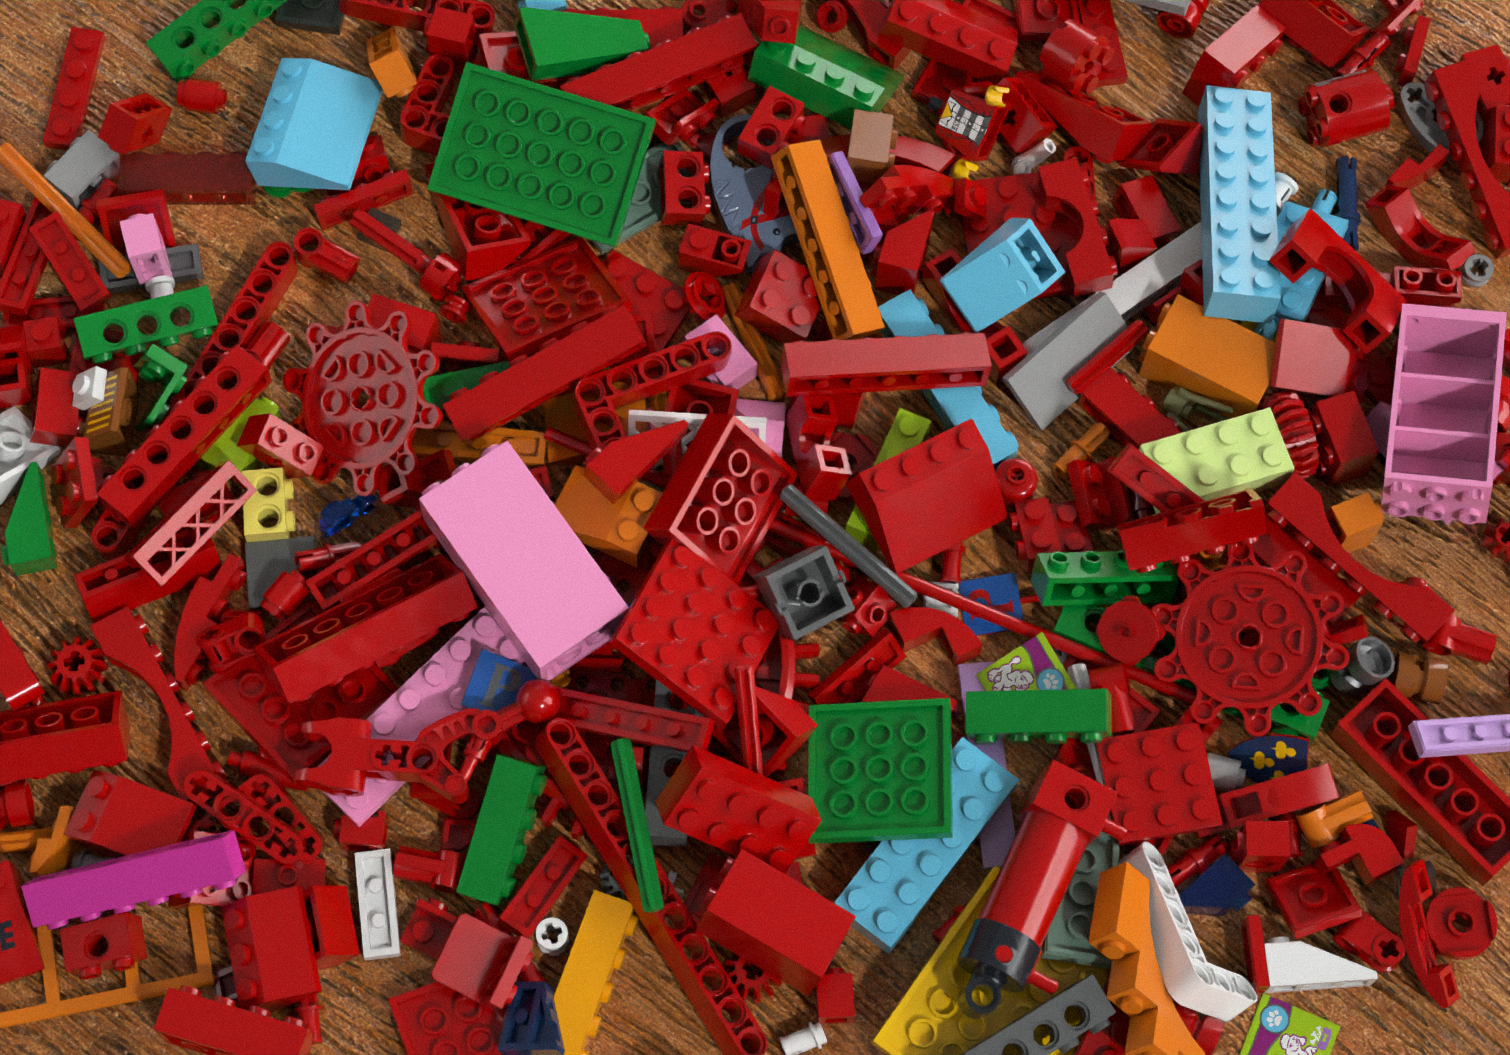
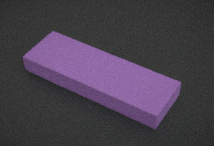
[828,151,883,254]

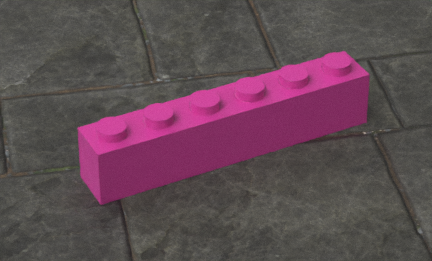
[21,830,246,930]

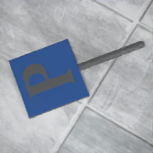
[460,649,535,727]

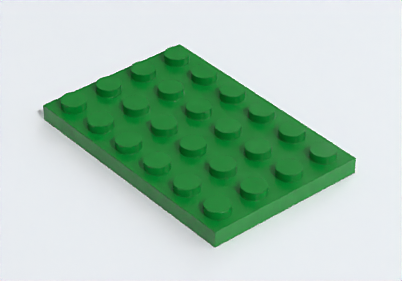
[427,62,656,248]

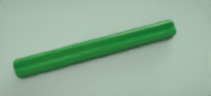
[610,738,664,913]

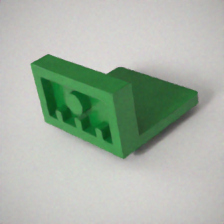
[133,344,188,432]

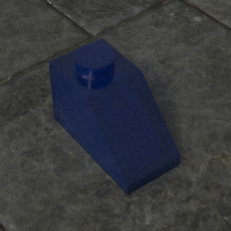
[1179,854,1256,916]

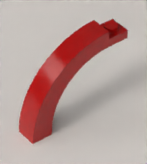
[763,134,956,218]

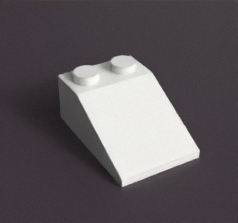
[0,406,60,505]

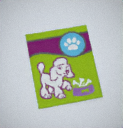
[976,632,1076,691]
[1240,993,1341,1055]

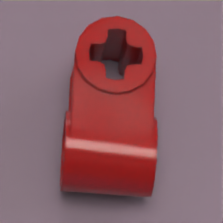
[195,612,266,672]
[1333,910,1405,973]

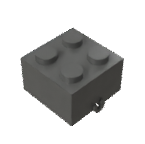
[754,545,855,640]

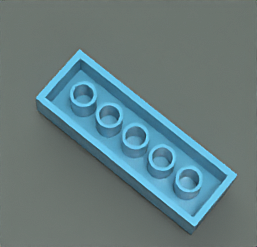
[834,737,1020,955]

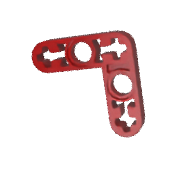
[190,773,324,861]

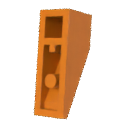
[366,26,417,98]

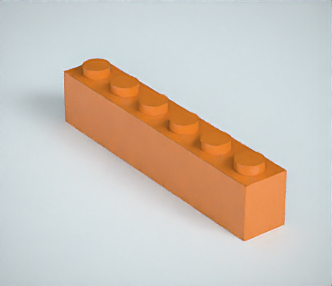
[771,139,885,340]

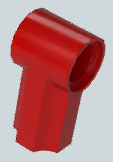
[294,227,360,285]
[244,321,291,370]
[1422,614,1497,665]
[1088,662,1136,735]
[393,846,467,894]

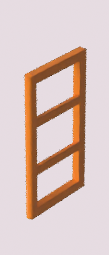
[0,905,216,1029]

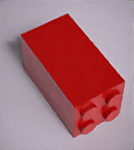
[695,849,856,996]

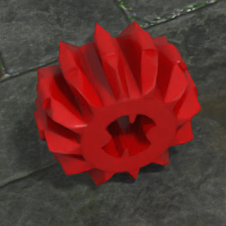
[47,636,108,697]
[723,952,782,1004]

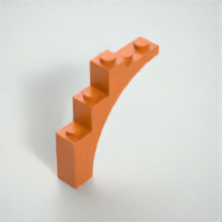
[1088,862,1206,1055]

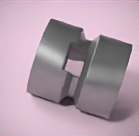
[1328,636,1395,697]

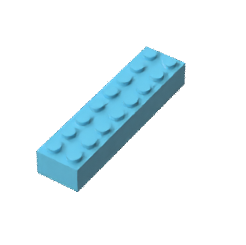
[1198,85,1281,324]

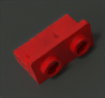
[1066,456,1133,532]
[399,898,462,961]

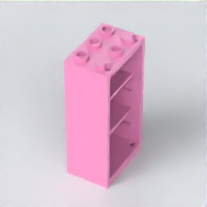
[1381,303,1507,524]
[419,441,629,681]

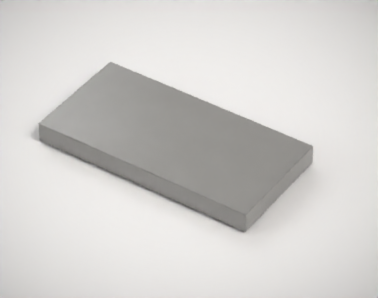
[1002,291,1139,430]

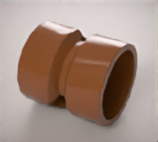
[1389,651,1448,704]

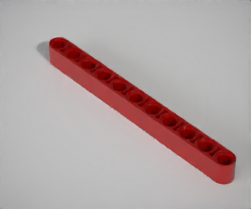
[91,242,298,561]
[535,718,767,1055]

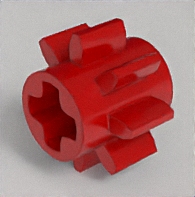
[1481,518,1510,563]

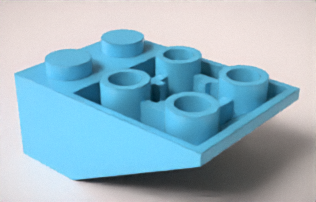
[939,218,1065,333]

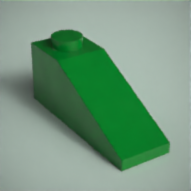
[1,462,58,576]

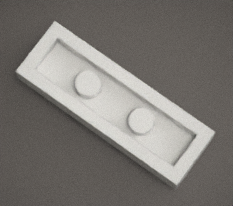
[354,848,401,961]

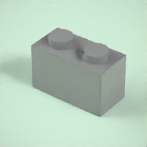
[43,130,123,211]

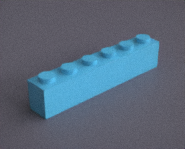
[878,289,1019,471]

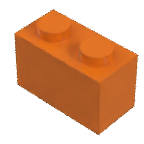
[1326,492,1384,553]

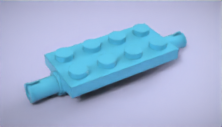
[1253,189,1349,341]

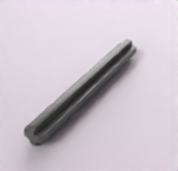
[779,484,917,608]

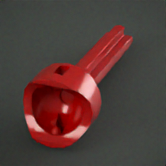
[349,209,462,302]

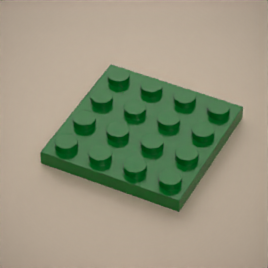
[808,698,953,844]

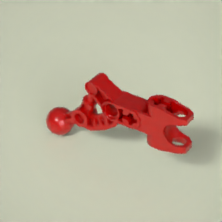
[295,679,561,804]

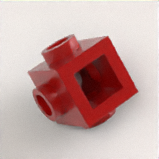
[841,578,898,637]

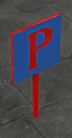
[959,572,1040,636]

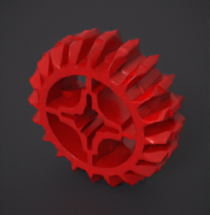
[1257,390,1320,479]

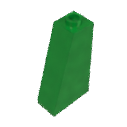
[513,7,650,82]

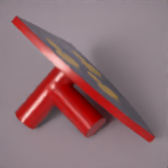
[1227,733,1310,783]

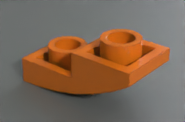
[29,806,79,877]

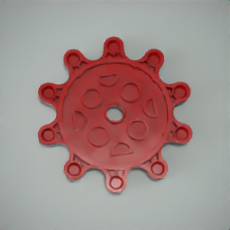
[283,300,443,496]
[1151,542,1350,737]

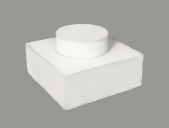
[72,366,107,410]

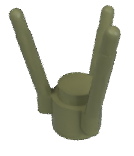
[1162,386,1234,433]

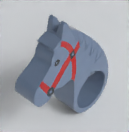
[710,114,800,275]

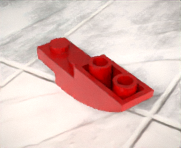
[859,165,956,215]
[1323,266,1462,307]
[174,553,247,692]
[1197,763,1340,837]

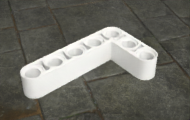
[1119,841,1257,1022]

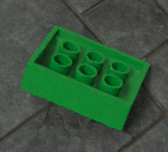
[748,25,905,129]

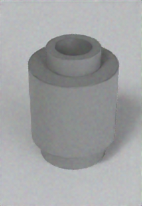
[1207,753,1246,793]

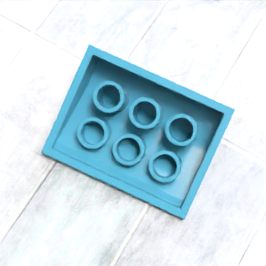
[245,58,383,190]

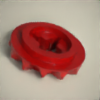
[681,271,727,321]

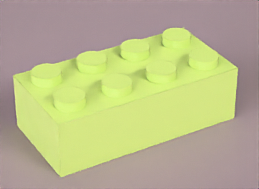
[1139,407,1295,514]

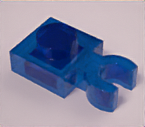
[318,494,377,539]

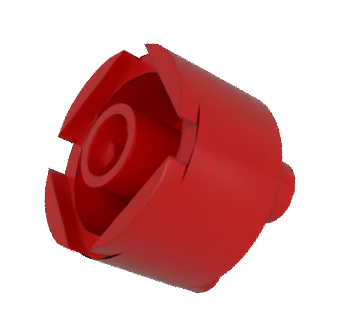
[1038,19,1114,95]

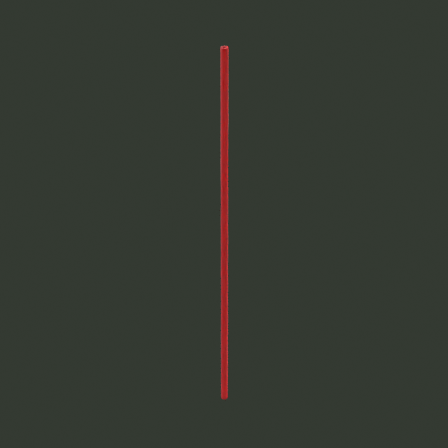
[544,427,1197,705]

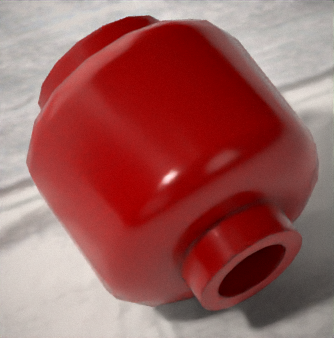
[995,458,1038,508]

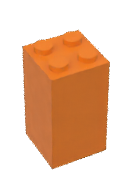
[1138,294,1276,419]

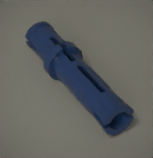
[1335,156,1361,251]

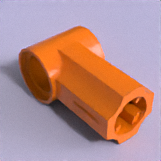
[1295,789,1373,848]

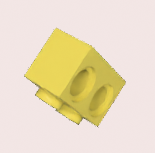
[241,467,296,543]

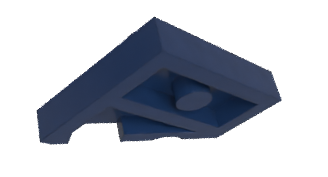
[497,981,565,1055]

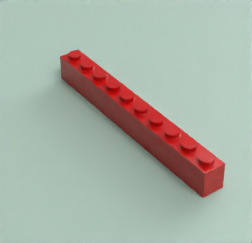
[1078,367,1360,625]

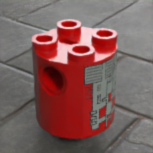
[1297,68,1394,148]

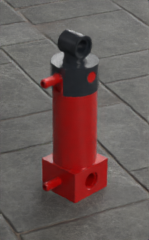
[957,759,1128,1019]

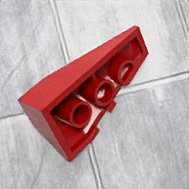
[1015,70,1153,164]
[425,163,531,281]

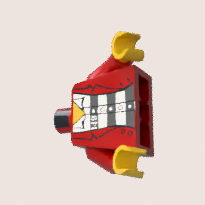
[928,81,1011,180]

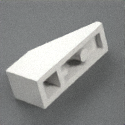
[1264,937,1378,993]

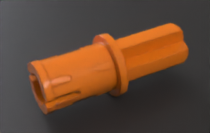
[1052,422,1111,480]

